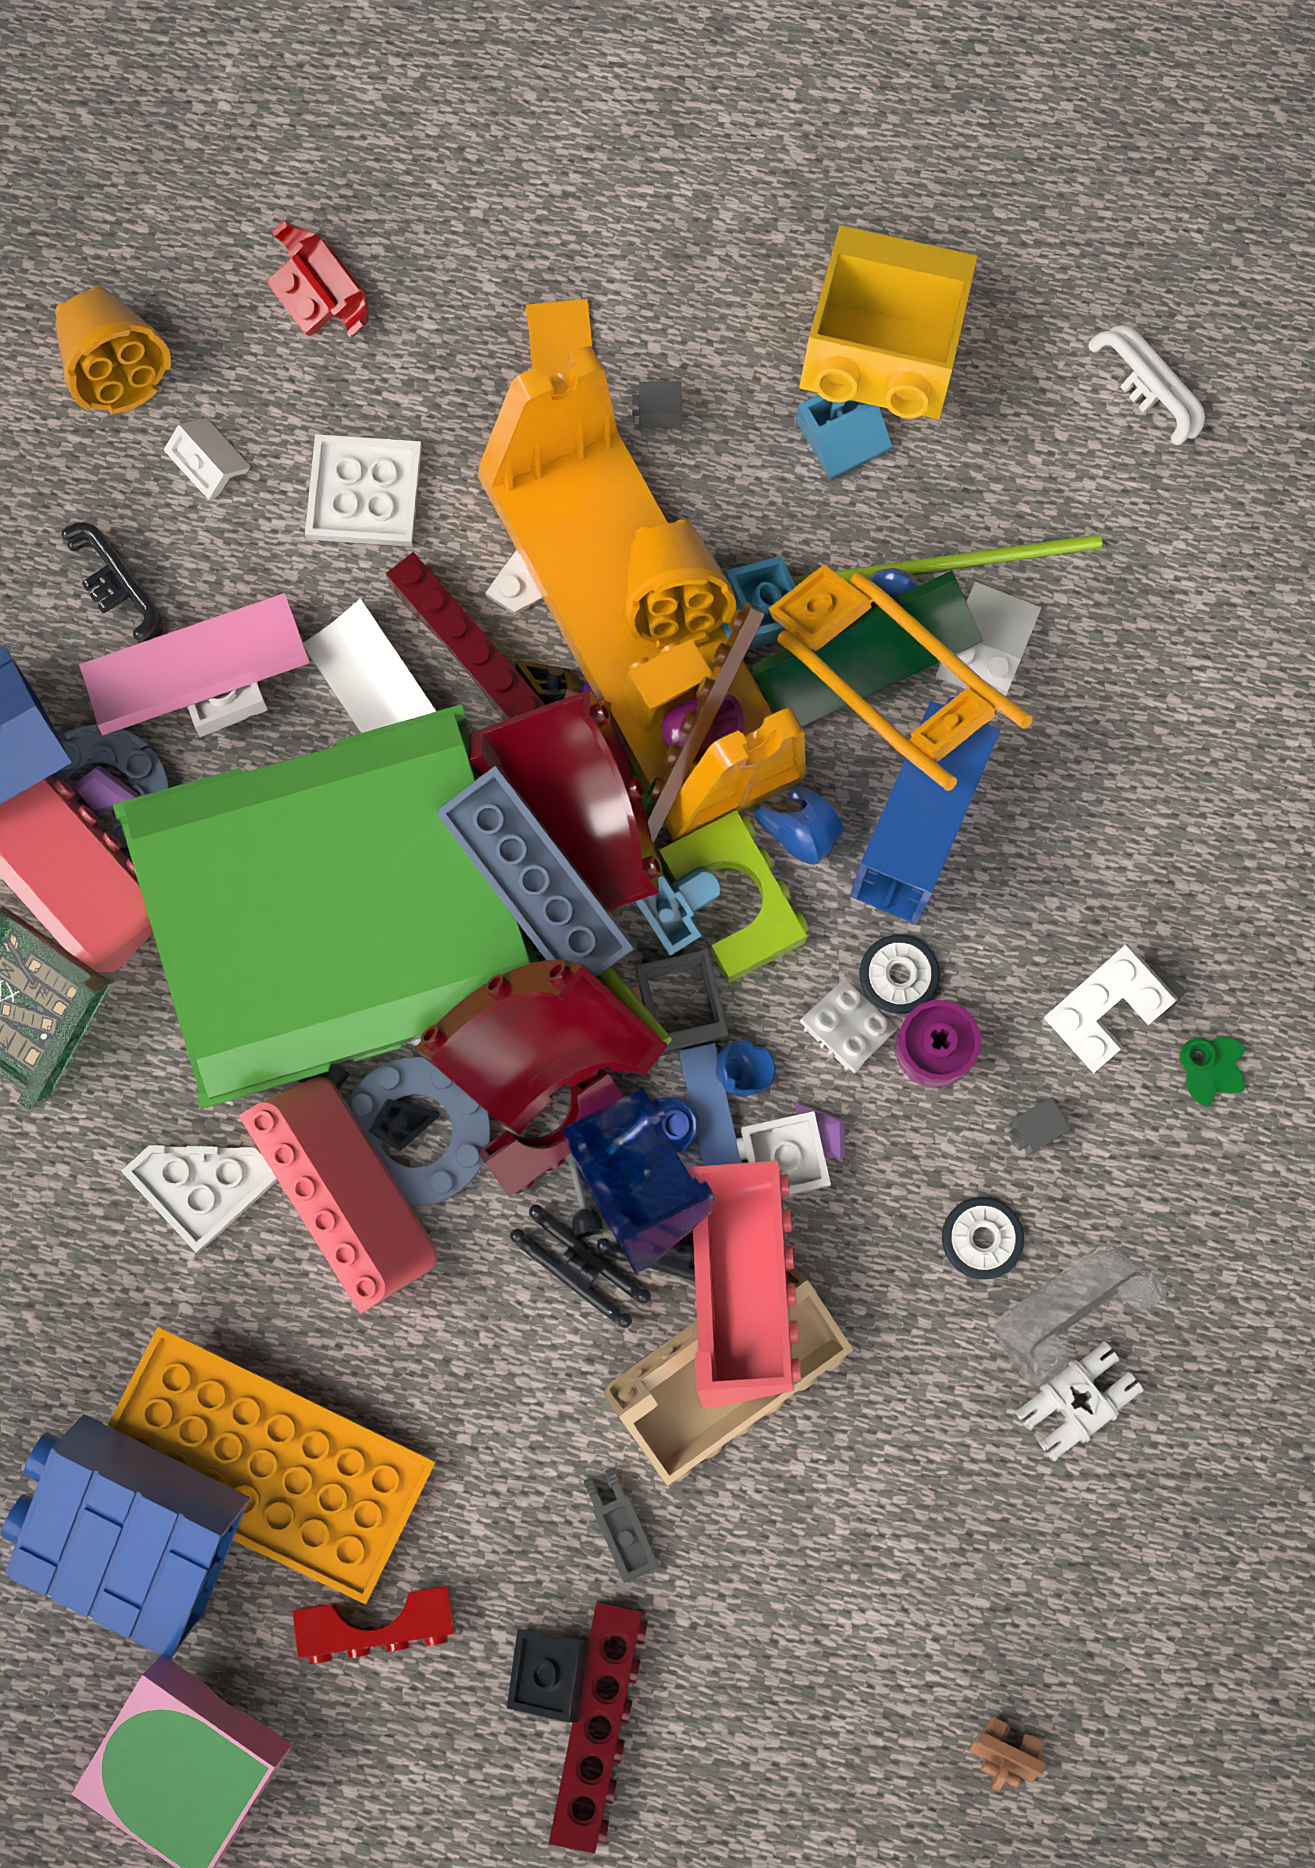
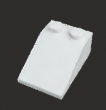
[936,582,1041,696]

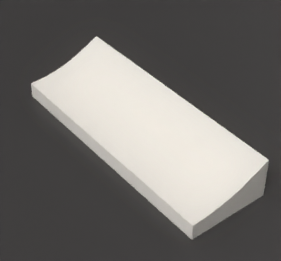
[303,599,436,733]

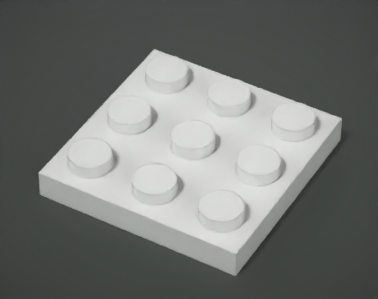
[305,434,422,547]

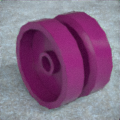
[895,1000,981,1088]

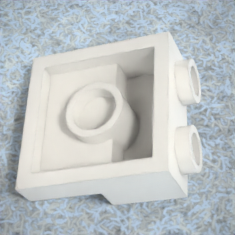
[736,1111,831,1198]

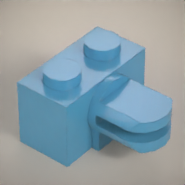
[635,866,720,955]

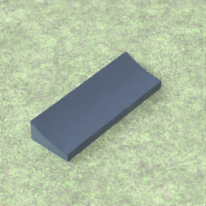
[435,766,637,978]

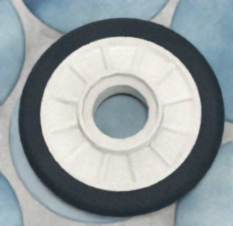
[859,935,940,1014]
[942,1197,1024,1280]

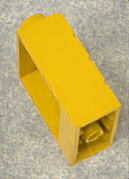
[799,225,977,420]

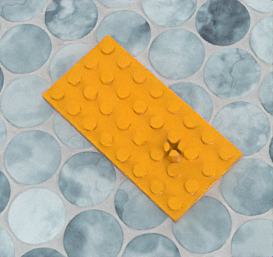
[107,1326,436,1604]

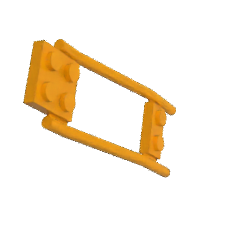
[768,565,1033,791]

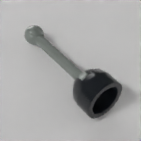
[564,1149,604,1238]

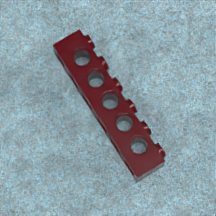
[548,1601,648,1854]

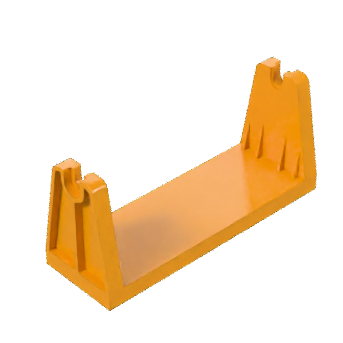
[478,346,806,842]

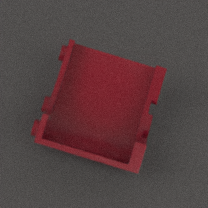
[468,689,662,910]
[414,960,668,1134]

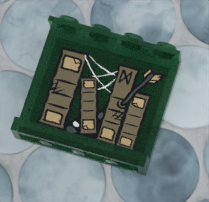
[0,906,111,1110]

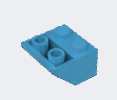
[796,395,892,480]

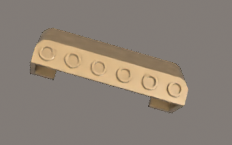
[604,1267,853,1486]

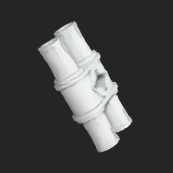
[1015,1341,1144,1462]

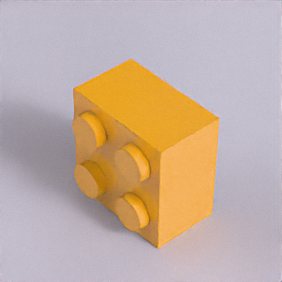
[621,639,712,733]

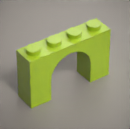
[659,810,809,984]

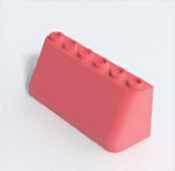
[0,774,153,972]
[239,1077,438,1314]
[687,1160,801,1408]

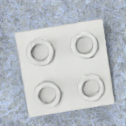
[800,978,898,1073]

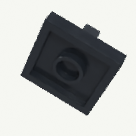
[507,1629,589,1723]

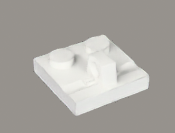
[188,682,268,737]

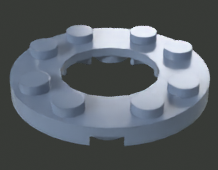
[53,725,170,859]
[347,1057,490,1206]

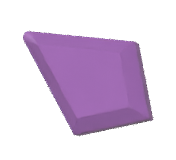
[72,765,140,815]
[795,1103,845,1158]

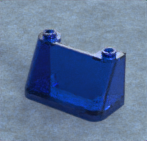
[562,1088,716,1274]

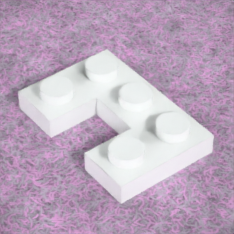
[1044,943,1178,1073]

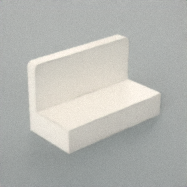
[164,418,250,500]

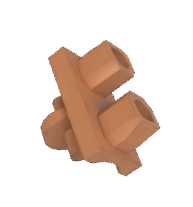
[968,1718,1047,1792]

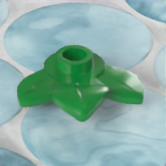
[1179,1036,1246,1107]

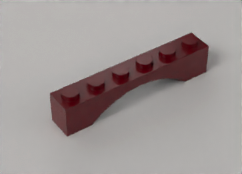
[385,551,545,721]

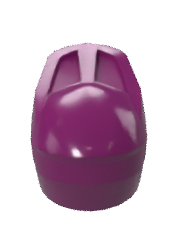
[662,694,745,764]

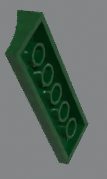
[751,570,983,727]

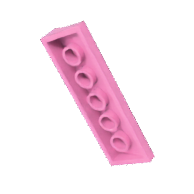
[79,593,310,736]

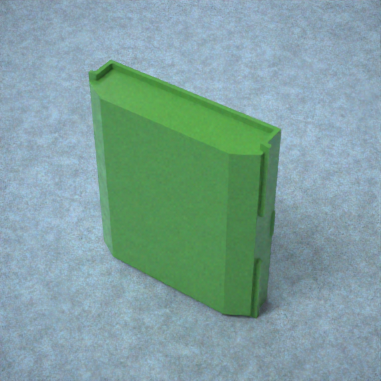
[112,704,538,1109]

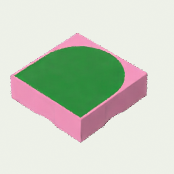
[72,1654,292,1868]

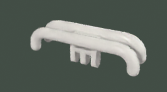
[1088,325,1205,445]

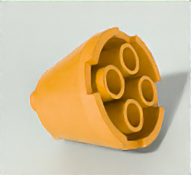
[55,286,171,415]
[625,519,736,649]

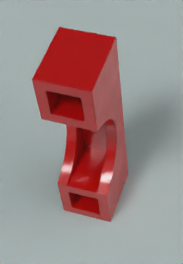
[292,1585,456,1664]

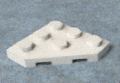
[121,1145,278,1254]

